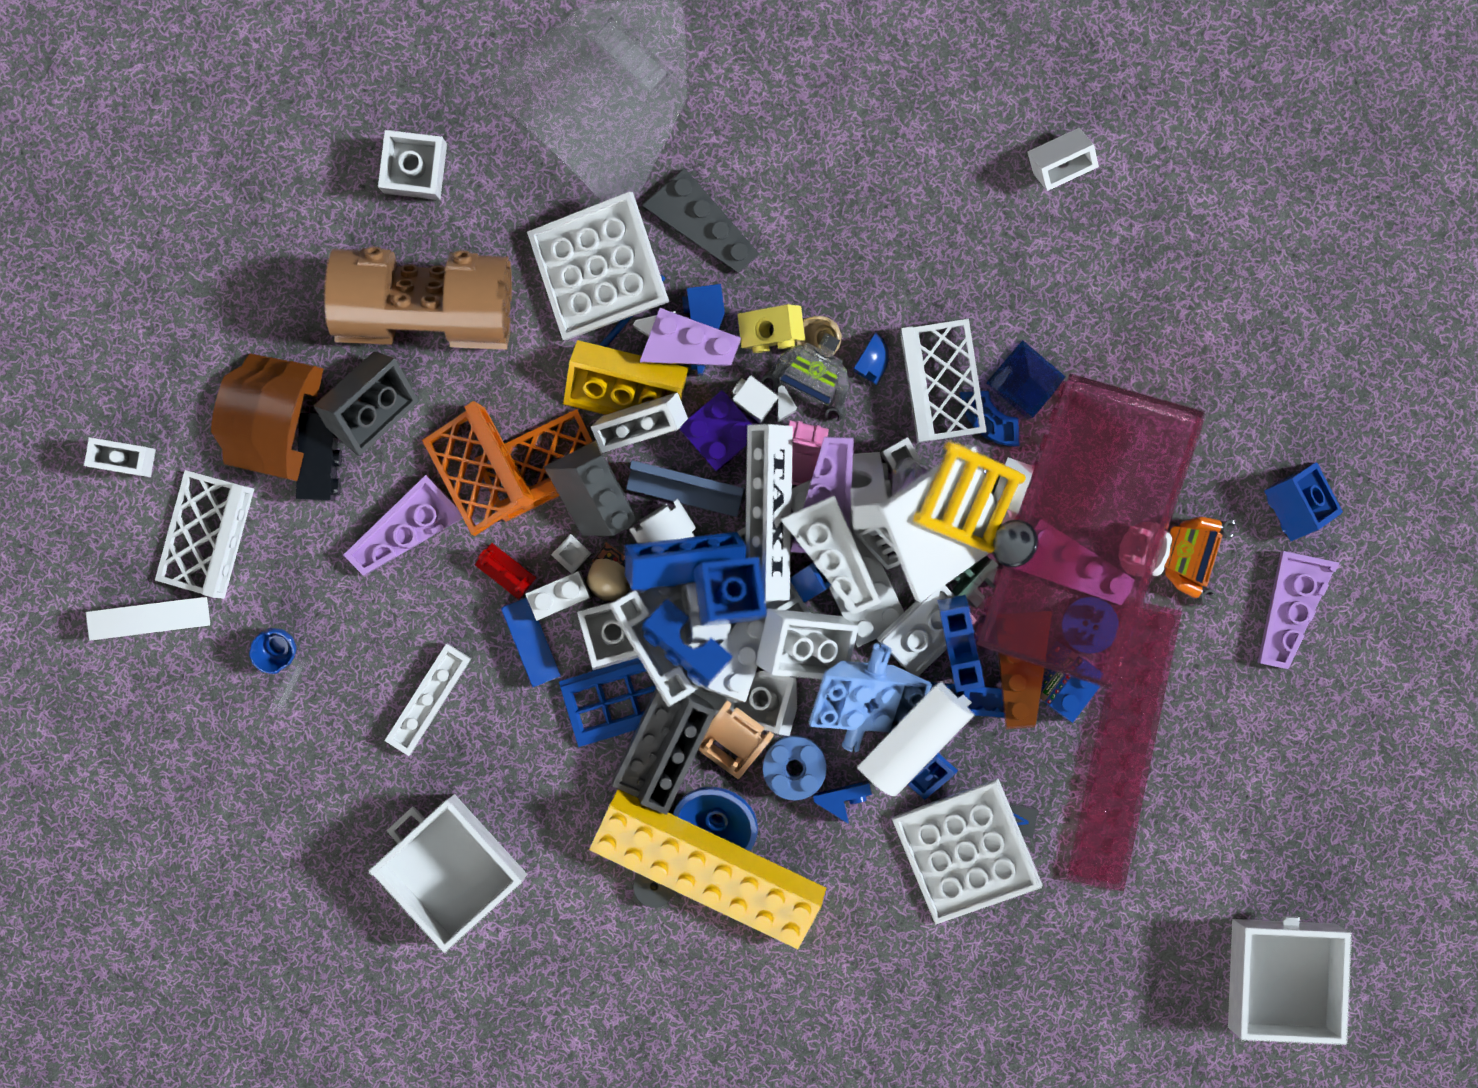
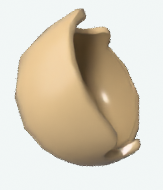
[796,316,842,359]
[587,559,630,601]

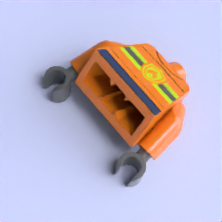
[1149,516,1236,606]

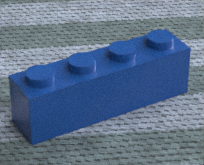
[625,532,746,591]

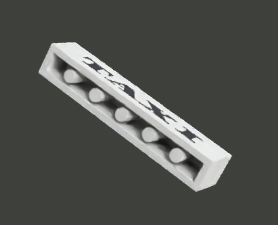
[745,425,793,601]

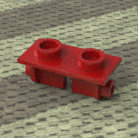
[474,543,536,600]

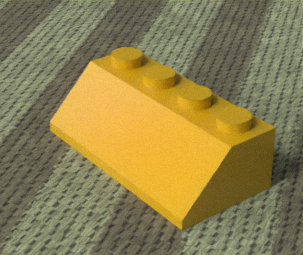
[563,340,689,415]

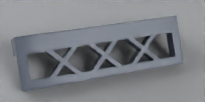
[626,460,744,517]

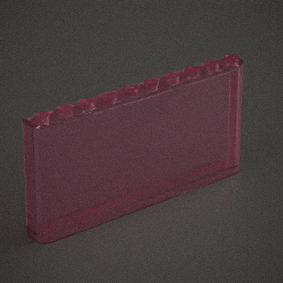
[975,374,1205,690]

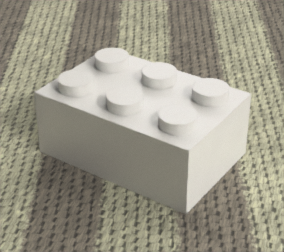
[755,609,859,679]

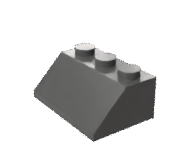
[314,351,419,456]
[544,440,638,536]

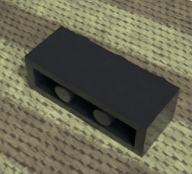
[296,413,342,501]

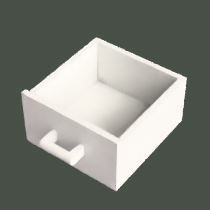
[368,794,527,953]

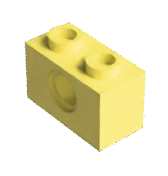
[737,304,805,353]

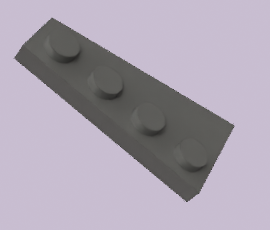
[642,168,760,274]

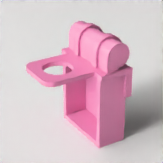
[788,420,829,486]

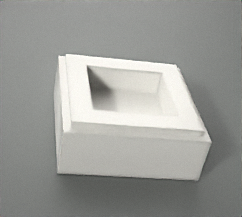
[551,534,592,574]

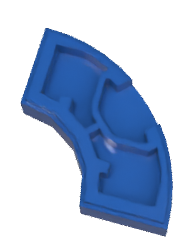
[959,391,1020,447]

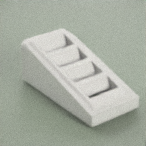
[854,527,901,570]

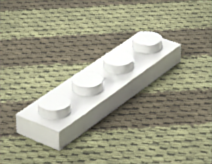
[385,643,472,756]

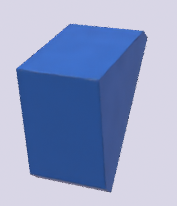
[907,753,958,800]

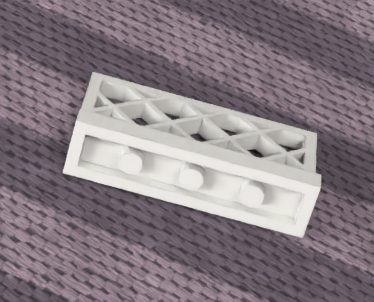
[900,319,986,443]
[155,470,254,599]

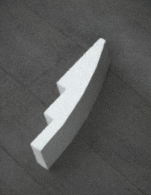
[86,597,210,641]

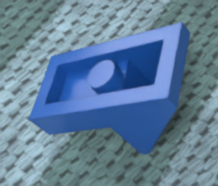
[813,781,872,824]

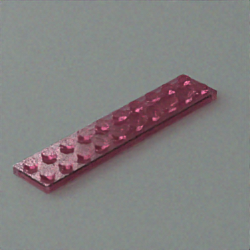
[1067,599,1182,891]

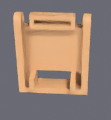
[698,700,774,780]

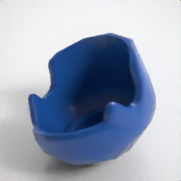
[249,628,297,674]

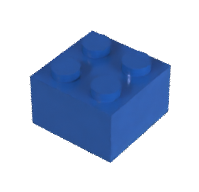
[693,557,767,627]

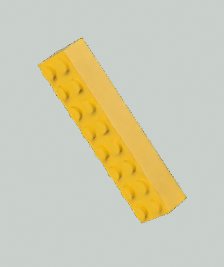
[589,789,826,949]

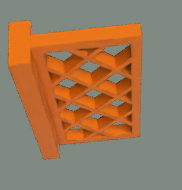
[422,401,535,536]
[474,409,593,522]

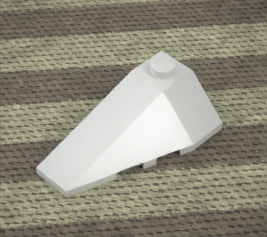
[693,671,797,736]

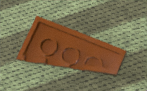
[995,611,1053,729]

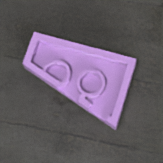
[640,308,741,366]

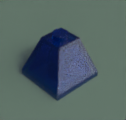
[986,340,1066,420]

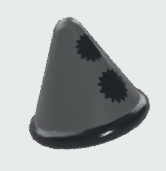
[993,519,1038,568]

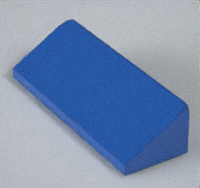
[501,598,561,687]

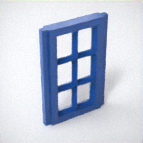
[559,658,656,747]

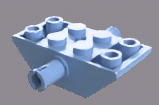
[809,643,932,752]

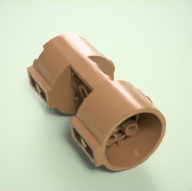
[325,247,512,350]

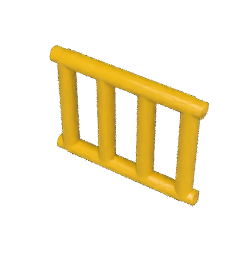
[913,441,1026,553]

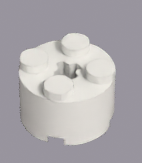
[629,498,696,544]

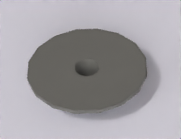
[633,874,675,908]

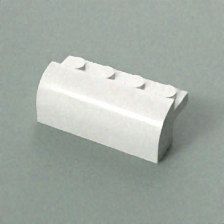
[857,682,975,796]

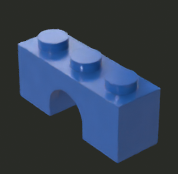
[937,595,985,692]
[641,599,733,688]

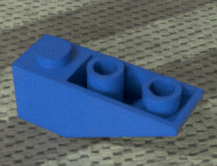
[682,284,725,376]

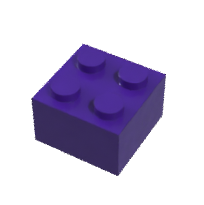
[679,390,752,473]

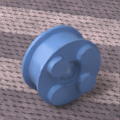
[763,735,826,800]

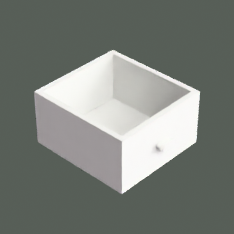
[1228,916,1351,1045]

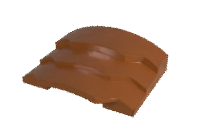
[211,353,324,481]

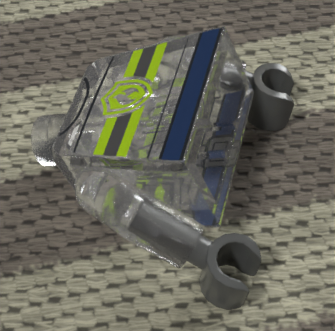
[761,333,849,421]

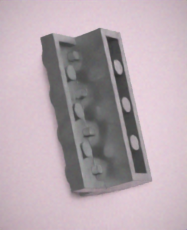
[611,687,716,815]

